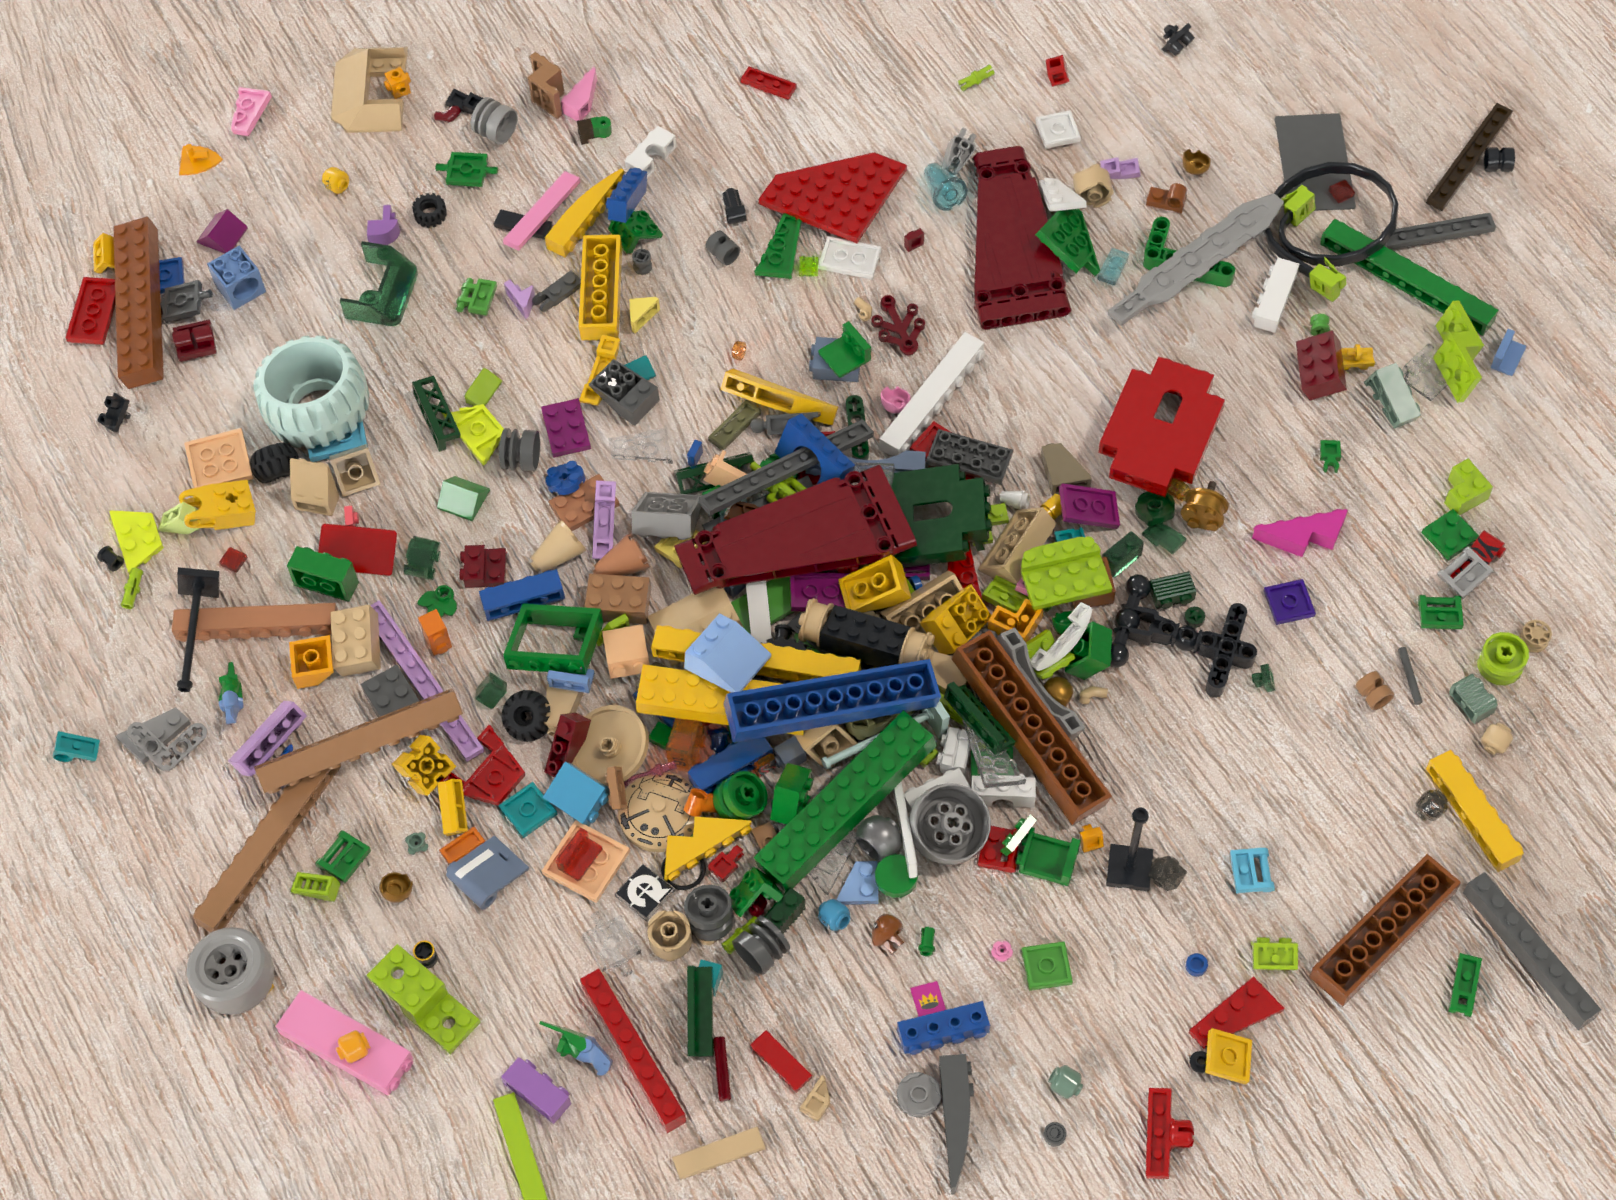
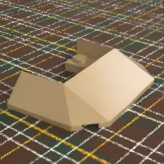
[331,46,408,133]

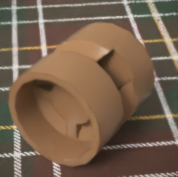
[1355,671,1395,710]

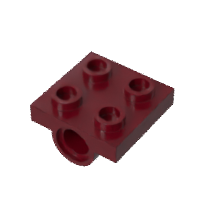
[172,319,217,362]

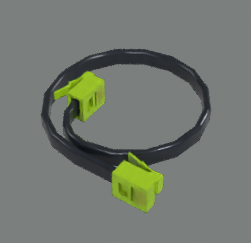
[1264,162,1399,302]

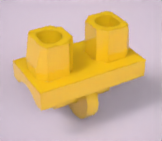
[1341,344,1375,370]

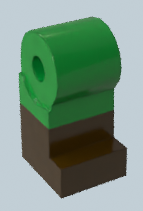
[577,116,612,145]

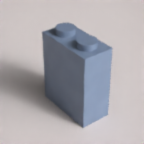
[809,337,860,382]

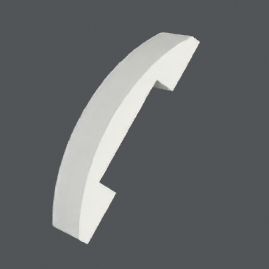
[746,581,772,644]
[1030,602,1093,671]

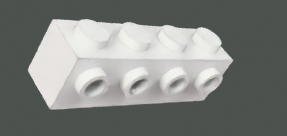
[1252,258,1299,333]

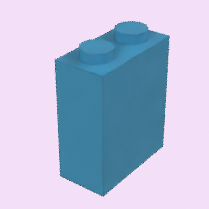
[543,762,610,826]

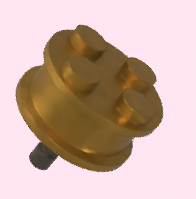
[1181,481,1229,531]

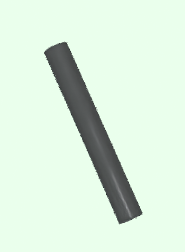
[1398,647,1423,705]

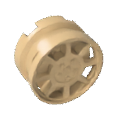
[1520,620,1552,653]

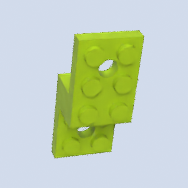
[1433,300,1484,403]
[366,944,481,1055]

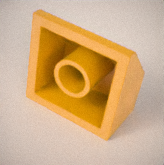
[289,635,334,689]

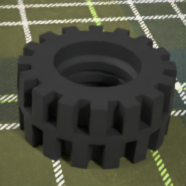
[412,193,447,228]

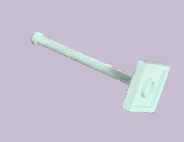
[821,700,950,770]

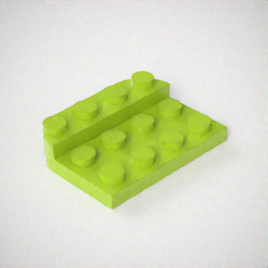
[1021,536,1112,611]

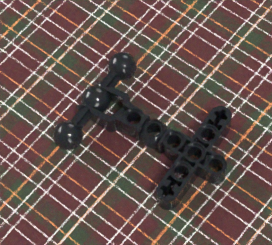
[1110,574,1257,698]

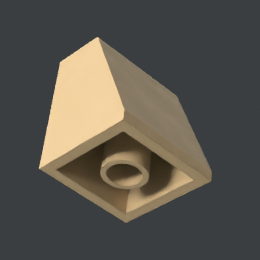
[795,723,858,771]

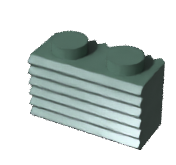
[1449,674,1498,724]

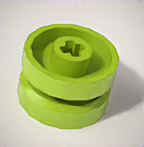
[1477,632,1529,686]

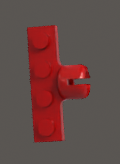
[1146,1088,1194,1179]

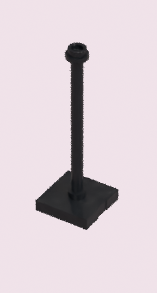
[177,567,220,692]
[1106,807,1153,892]

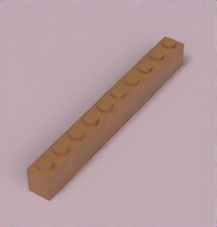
[254,688,463,794]
[193,766,341,932]

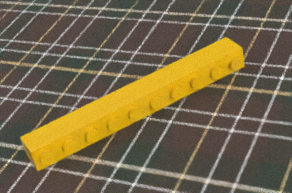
[651,625,861,682]

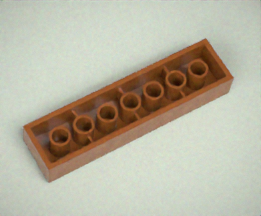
[1309,854,1461,1007]

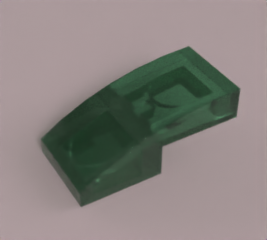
[1142,523,1187,555]

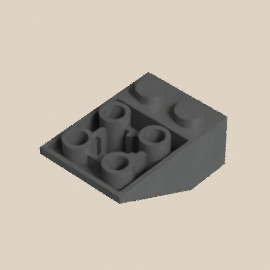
[589,359,660,426]

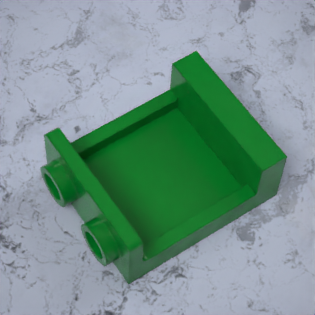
[1016,827,1081,886]

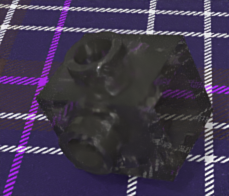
[1148,855,1187,891]

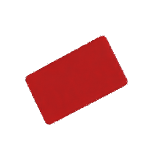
[318,524,397,576]

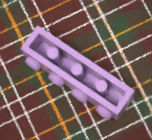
[228,701,307,777]

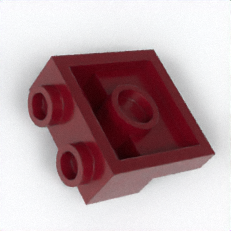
[459,545,507,588]

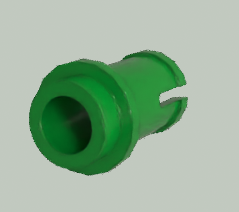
[918,927,935,956]

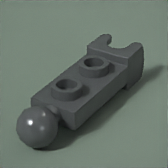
[750,412,822,435]

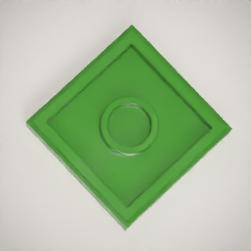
[1021,941,1073,991]

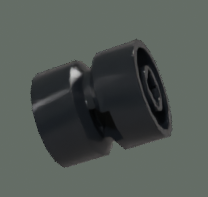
[1484,147,1515,172]

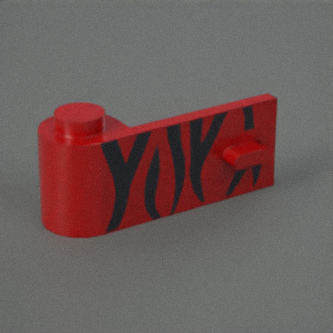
[1450,530,1507,579]

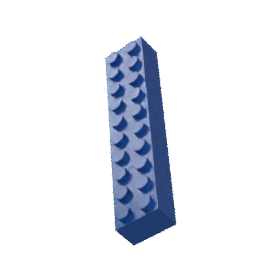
[723,659,941,742]

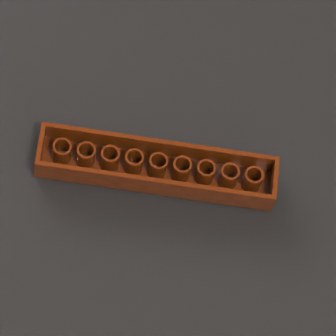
[113,216,164,389]
[952,630,1112,826]

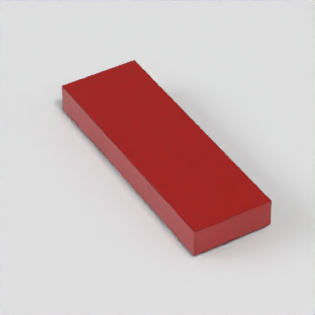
[741,66,797,100]
[750,1030,812,1093]

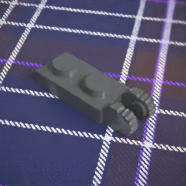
[532,271,581,312]

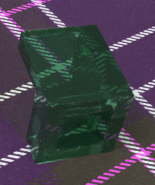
[475,672,507,709]

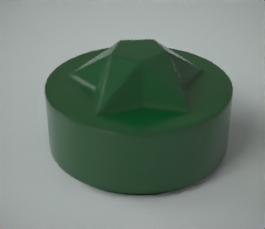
[1184,606,1205,628]

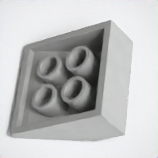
[632,492,702,540]

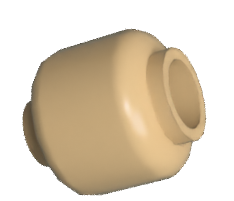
[1481,722,1513,755]

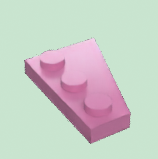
[231,87,272,136]

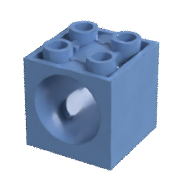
[207,245,266,310]

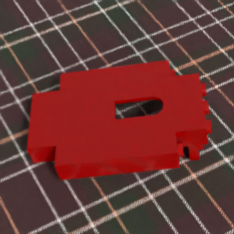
[1098,356,1225,497]

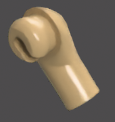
[854,297,872,321]
[1079,686,1108,704]

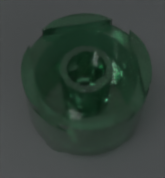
[404,536,441,580]

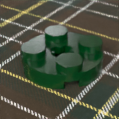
[1135,491,1175,526]

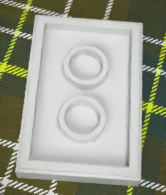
[818,236,882,280]

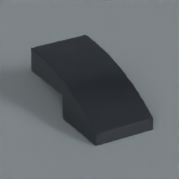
[446,89,484,114]

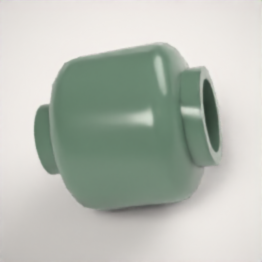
[1048,1065,1083,1099]

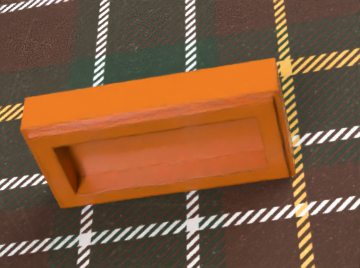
[439,826,486,864]

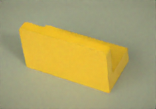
[93,233,115,274]

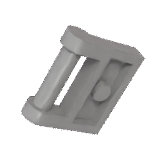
[1437,546,1493,599]

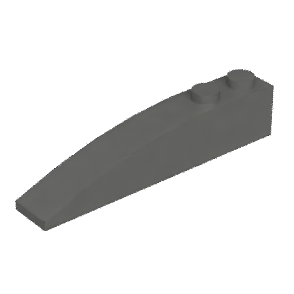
[939,1054,974,1194]

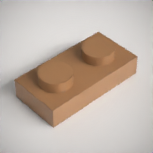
[605,766,628,810]

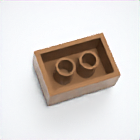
[584,574,651,624]

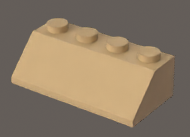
[978,507,1057,584]
[880,570,963,634]

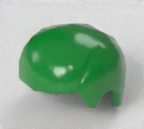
[1052,611,1072,635]

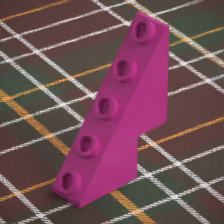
[1252,509,1348,557]

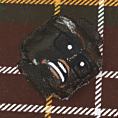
[1415,790,1448,821]

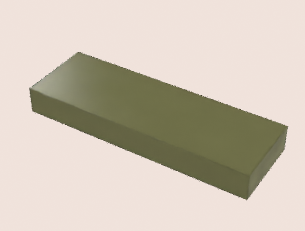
[708,400,761,450]

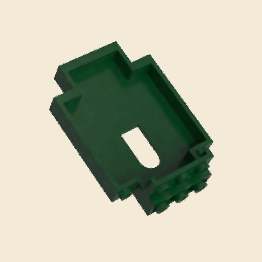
[866,464,992,568]

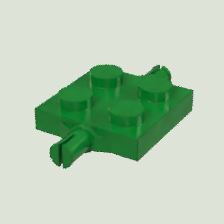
[435,152,498,187]

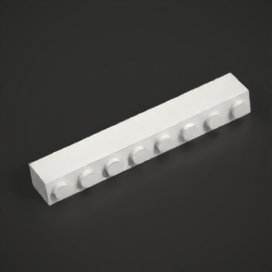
[879,332,985,457]

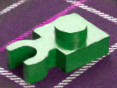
[1319,440,1341,473]

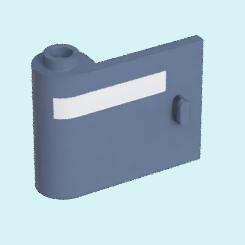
[446,835,529,910]

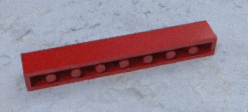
[580,968,687,1134]

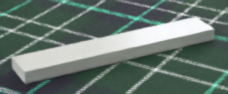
[893,782,918,878]

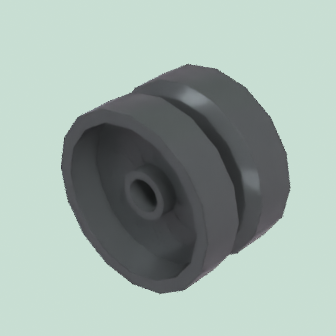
[684,884,735,941]

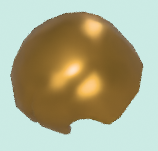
[1182,149,1211,175]
[1043,676,1074,707]
[379,872,413,903]

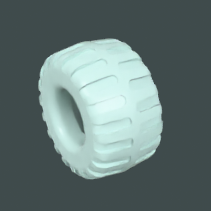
[253,335,369,449]

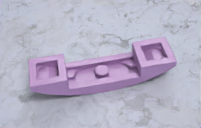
[592,481,616,559]

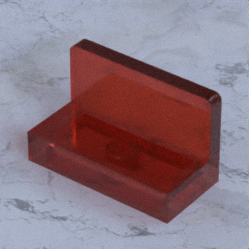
[556,827,603,881]

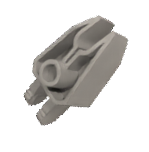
[943,127,976,177]

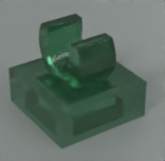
[1252,664,1276,692]

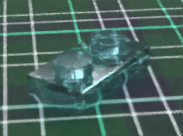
[1097,248,1129,286]

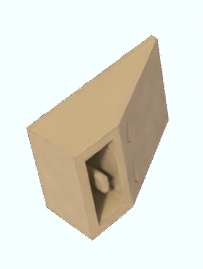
[290,458,339,516]

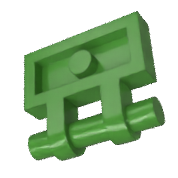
[456,278,497,316]

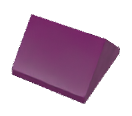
[197,209,248,254]

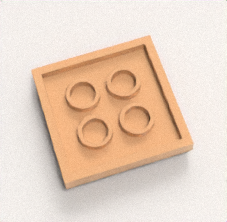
[184,428,254,488]
[541,820,630,903]

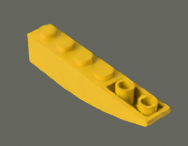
[545,168,625,258]
[720,368,838,425]

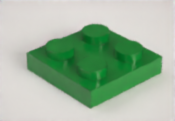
[1421,509,1479,561]

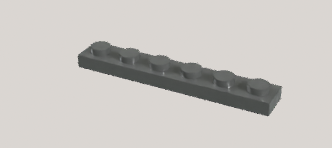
[1381,213,1496,249]

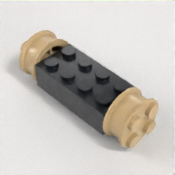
[798,598,935,667]

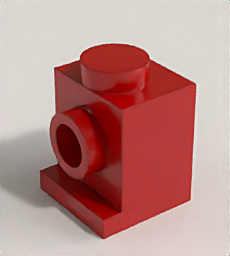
[1046,55,1070,87]

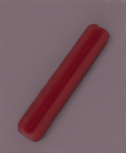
[713,1036,731,1102]

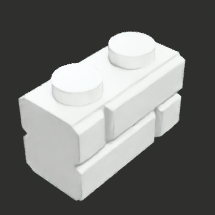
[937,727,973,776]

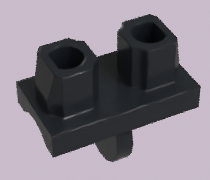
[1162,23,1195,56]
[97,393,131,432]

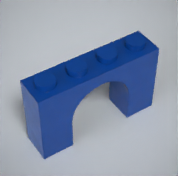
[774,413,855,484]

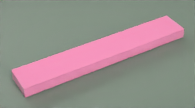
[503,171,580,251]

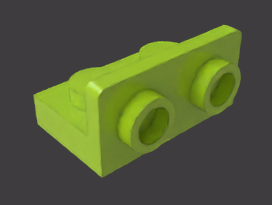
[1251,937,1298,970]

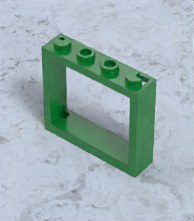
[503,603,604,675]

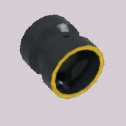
[413,940,438,969]

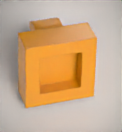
[1080,824,1104,853]

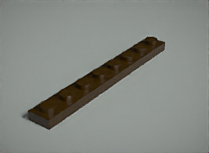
[1426,103,1513,211]

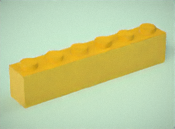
[1426,750,1524,872]

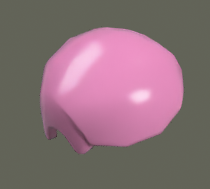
[881,386,911,413]

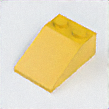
[838,555,911,613]

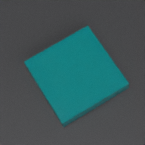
[498,782,558,838]

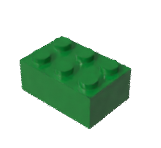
[287,546,359,602]

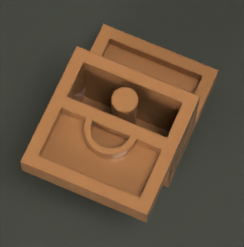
[528,52,565,119]

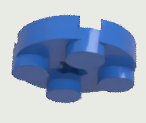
[545,461,586,495]

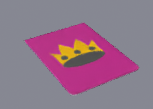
[910,981,946,1017]

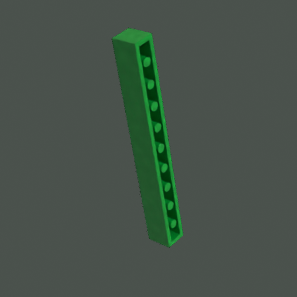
[1320,219,1499,336]

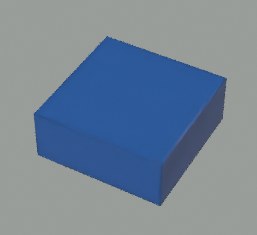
[687,440,703,466]

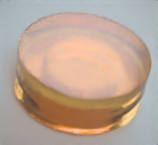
[732,340,746,361]

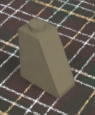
[1041,443,1092,495]

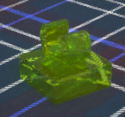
[799,256,818,276]

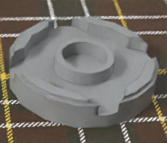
[897,1072,941,1118]

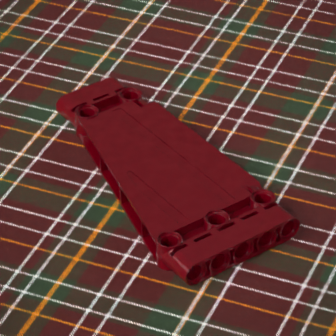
[972,146,1072,330]
[674,464,917,595]

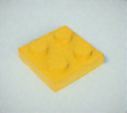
[1205,1028,1252,1084]

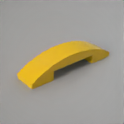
[579,335,620,406]

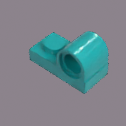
[53,731,100,762]

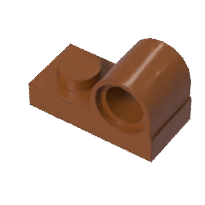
[1146,183,1187,213]

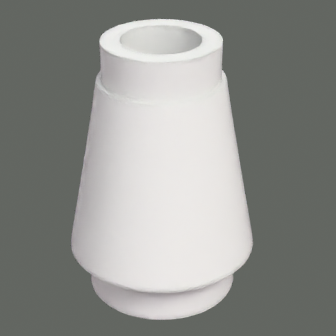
[1000,491,1030,510]

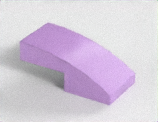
[1100,157,1141,179]

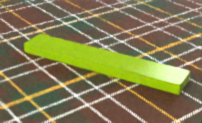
[493,1092,548,1200]

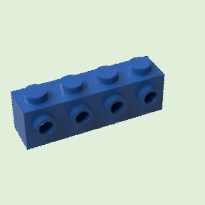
[606,168,647,223]
[479,569,565,621]
[688,737,773,794]
[897,1001,990,1055]

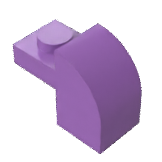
[367,205,400,247]

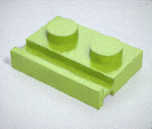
[982,575,1029,614]

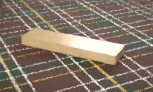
[672,1126,765,1180]

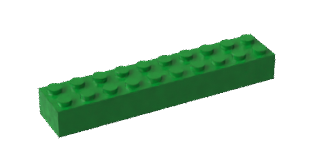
[753,710,937,892]

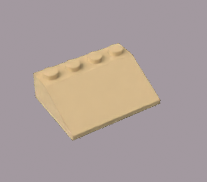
[647,587,744,666]

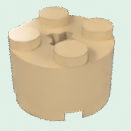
[1073,164,1114,208]
[647,910,693,962]

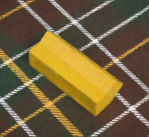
[437,779,468,836]

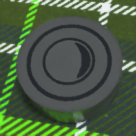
[1044,1122,1067,1146]

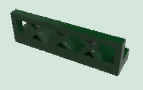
[412,375,461,452]
[674,452,754,494]
[944,682,1016,755]
[687,966,714,1057]

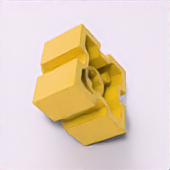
[392,735,456,796]

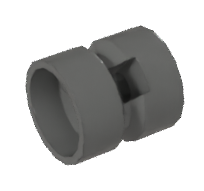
[705,230,741,266]

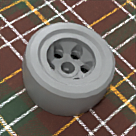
[909,783,991,865]
[186,927,274,1015]

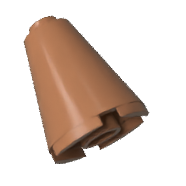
[593,533,651,576]

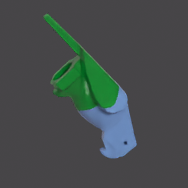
[218,662,244,724]
[539,1021,613,1076]

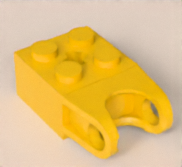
[179,480,256,530]

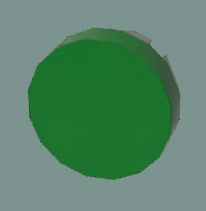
[875,854,918,899]

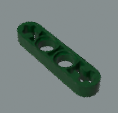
[846,395,869,460]

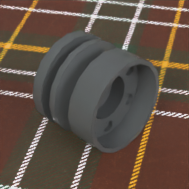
[499,428,540,472]
[732,916,790,975]

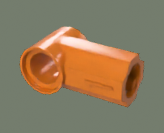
[684,788,717,817]

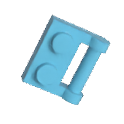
[1230,848,1275,893]

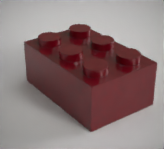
[1296,330,1347,401]

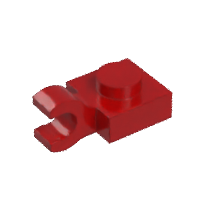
[707,845,744,883]

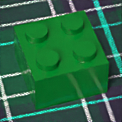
[1065,621,1112,680]
[770,763,814,825]

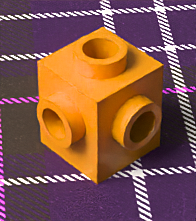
[384,67,411,99]

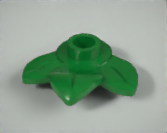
[417,585,457,618]

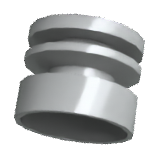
[470,97,518,144]

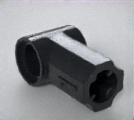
[723,188,747,225]

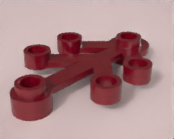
[871,295,925,356]

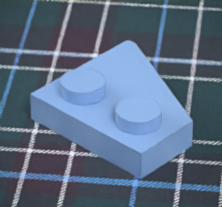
[837,861,878,905]

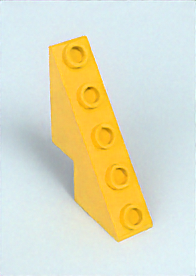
[664,817,753,881]

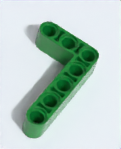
[1143,216,1235,287]

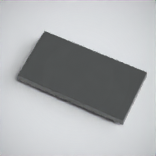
[926,429,1013,485]

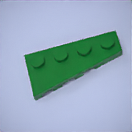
[754,213,802,279]

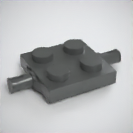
[160,280,213,323]

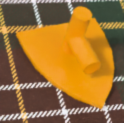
[179,144,223,175]

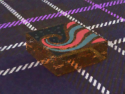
[754,753,776,778]

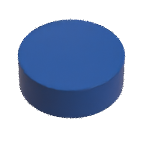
[908,575,922,591]
[1185,953,1208,977]

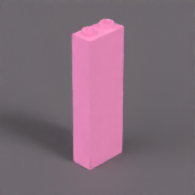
[275,990,413,1096]

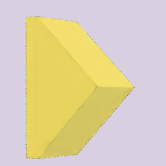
[629,297,660,333]

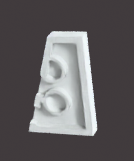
[1039,178,1087,211]

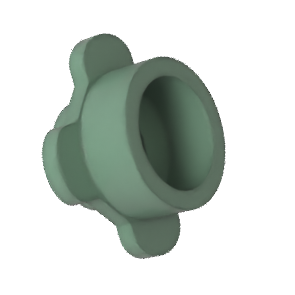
[405,832,428,855]

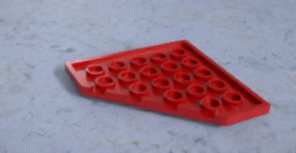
[758,152,907,243]

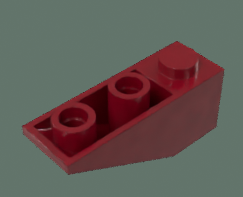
[544,712,591,778]

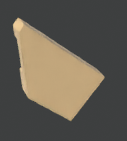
[799,1075,831,1122]

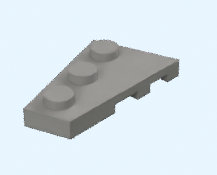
[115,708,191,764]

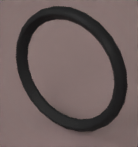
[661,857,706,890]

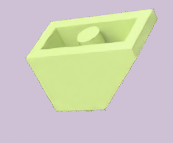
[158,502,200,534]

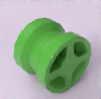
[1310,314,1330,336]

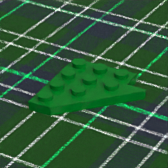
[1035,209,1100,276]

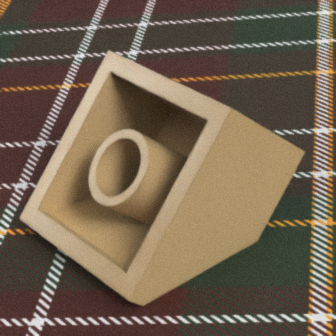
[329,444,380,497]

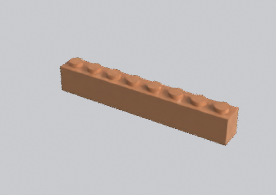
[172,603,338,642]

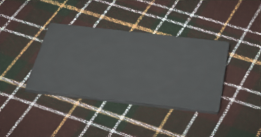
[1275,113,1356,211]

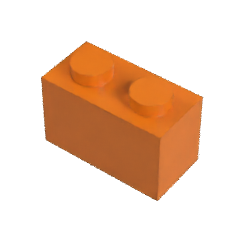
[418,609,452,656]

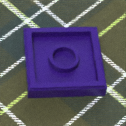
[1263,579,1316,625]

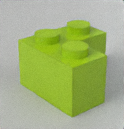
[1444,458,1493,515]

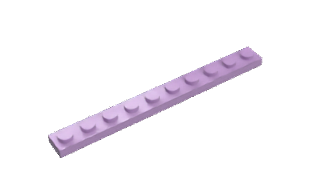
[370,600,484,762]

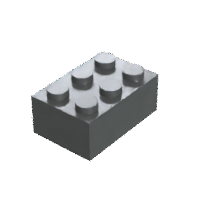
[361,665,419,717]

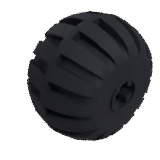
[250,443,299,484]
[502,690,550,742]

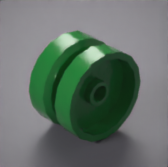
[713,771,768,820]

